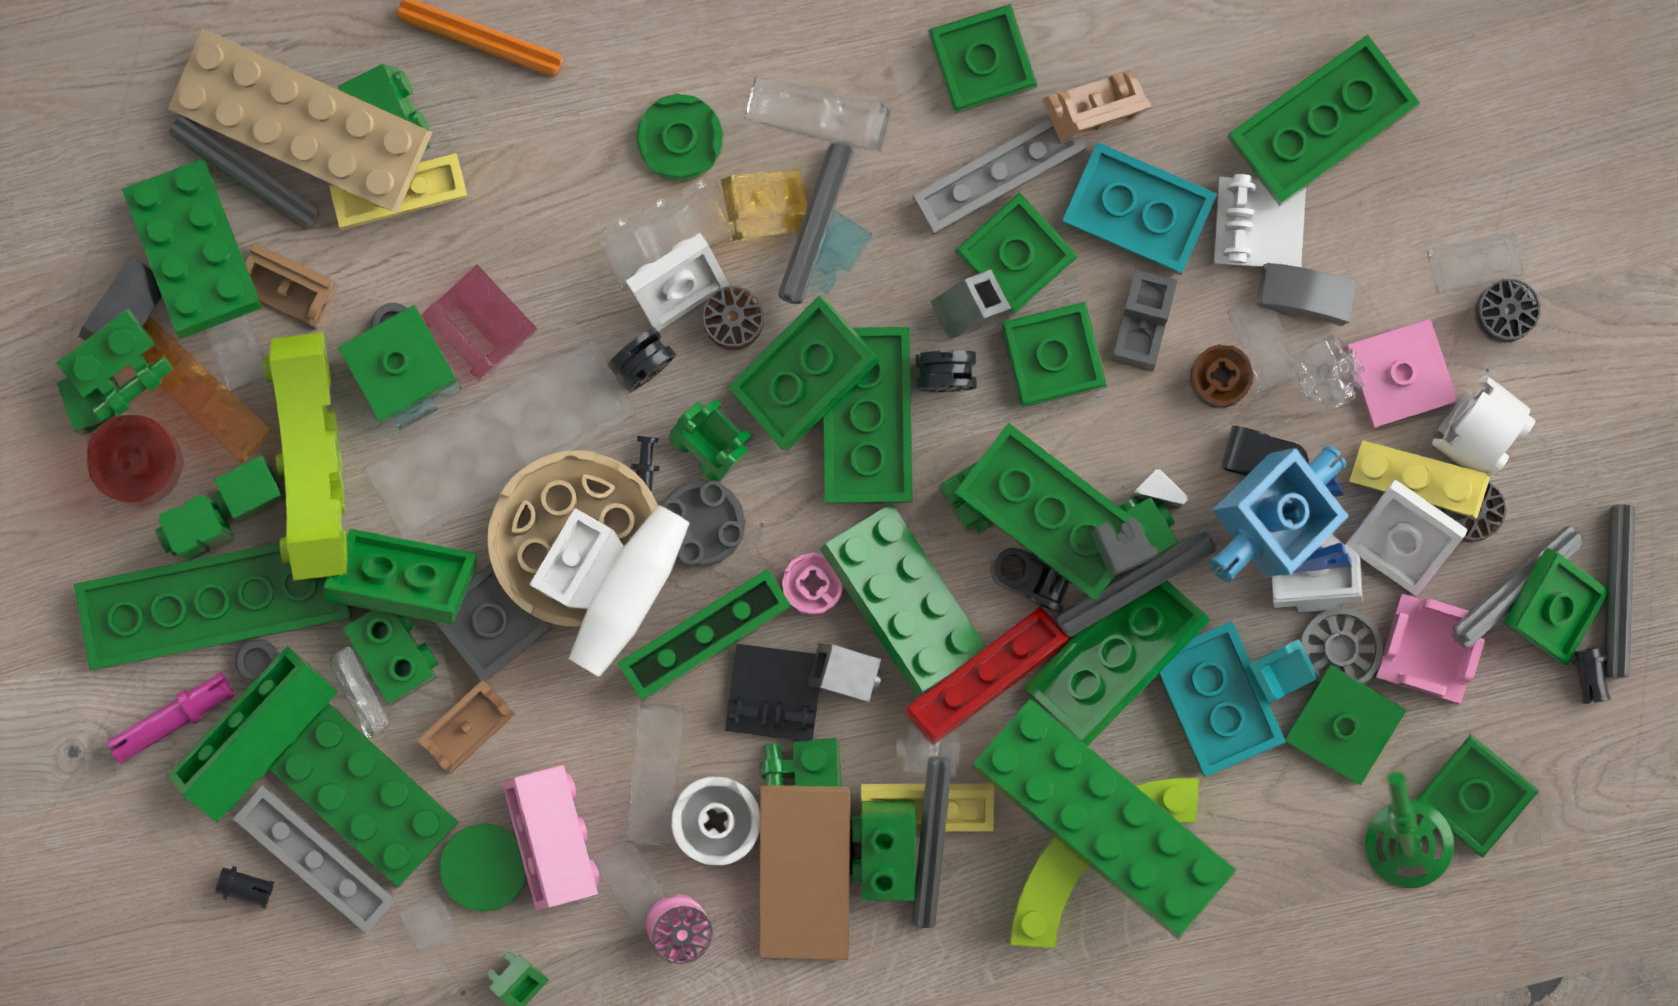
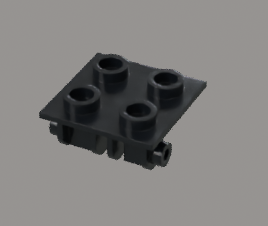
[725,644,819,741]

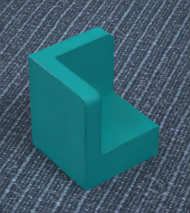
[1249,639,1319,703]

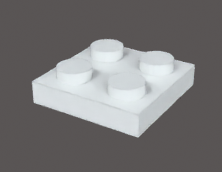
[626,233,730,332]
[1345,479,1468,596]

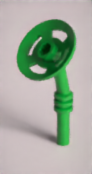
[1365,771,1454,888]

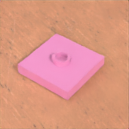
[1346,318,1458,429]

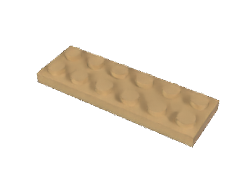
[168,29,433,213]

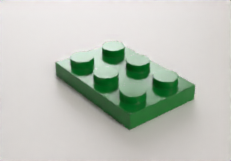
[727,295,880,451]
[323,529,477,625]

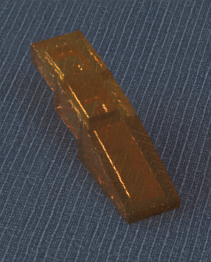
[142,316,273,463]

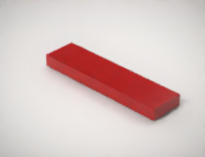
[904,606,1069,746]

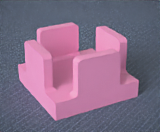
[1374,594,1485,704]

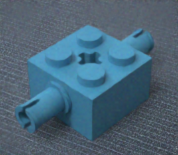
[1209,446,1349,582]

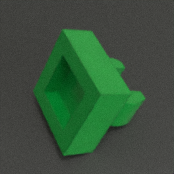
[488,952,549,1006]

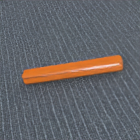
[397,0,563,77]

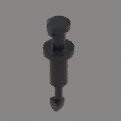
[630,436,660,492]

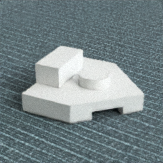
[1272,534,1363,613]

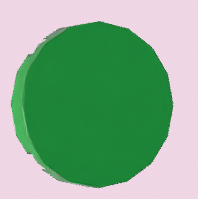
[636,94,723,182]
[439,823,527,912]

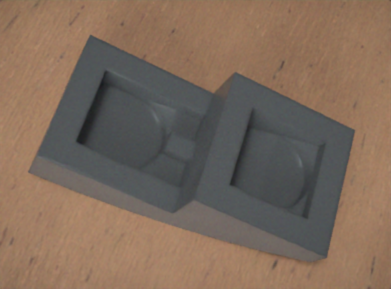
[1257,263,1356,326]
[1111,269,1177,371]

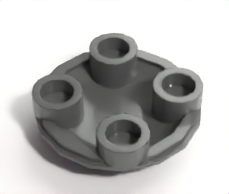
[662,479,745,567]

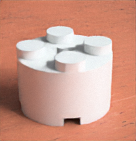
[1432,375,1535,477]
[672,776,760,866]

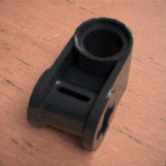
[1221,425,1309,476]
[990,547,1070,613]

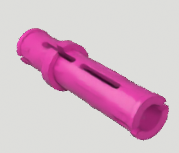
[107,671,235,764]

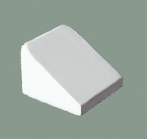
[1132,469,1188,508]

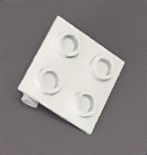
[1214,174,1306,267]

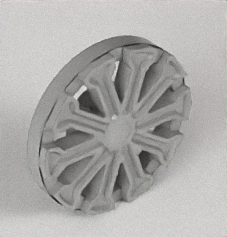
[1301,608,1383,684]

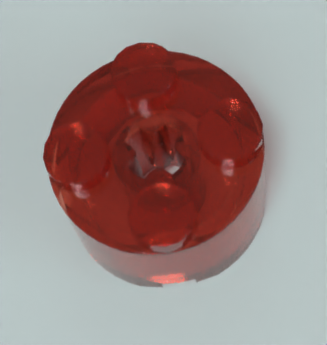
[87,415,184,507]

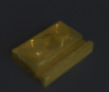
[720,168,808,242]

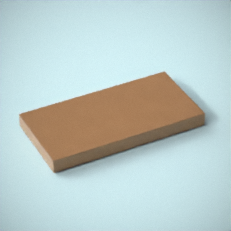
[760,785,850,960]

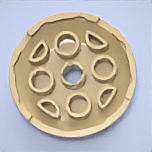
[488,450,658,627]

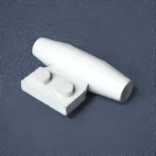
[530,505,689,677]

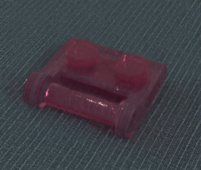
[421,265,538,381]

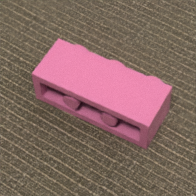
[502,765,599,911]

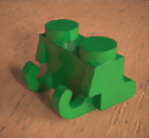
[669,399,753,482]

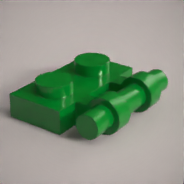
[56,308,173,422]
[760,737,842,787]

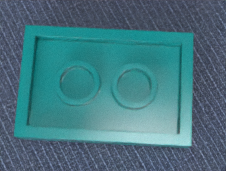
[1062,142,1217,275]
[1158,621,1286,777]

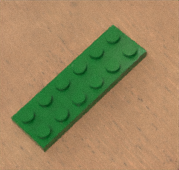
[74,543,352,671]
[972,699,1236,940]

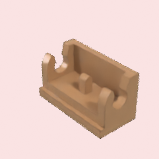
[1043,70,1152,143]
[245,242,338,329]
[417,680,516,774]

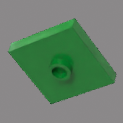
[928,3,1038,114]
[954,192,1078,316]
[1000,302,1107,408]
[338,304,458,425]
[1503,547,1609,666]
[1284,664,1407,786]
[1415,733,1540,858]

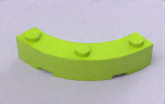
[263,332,347,580]
[1009,778,1199,948]

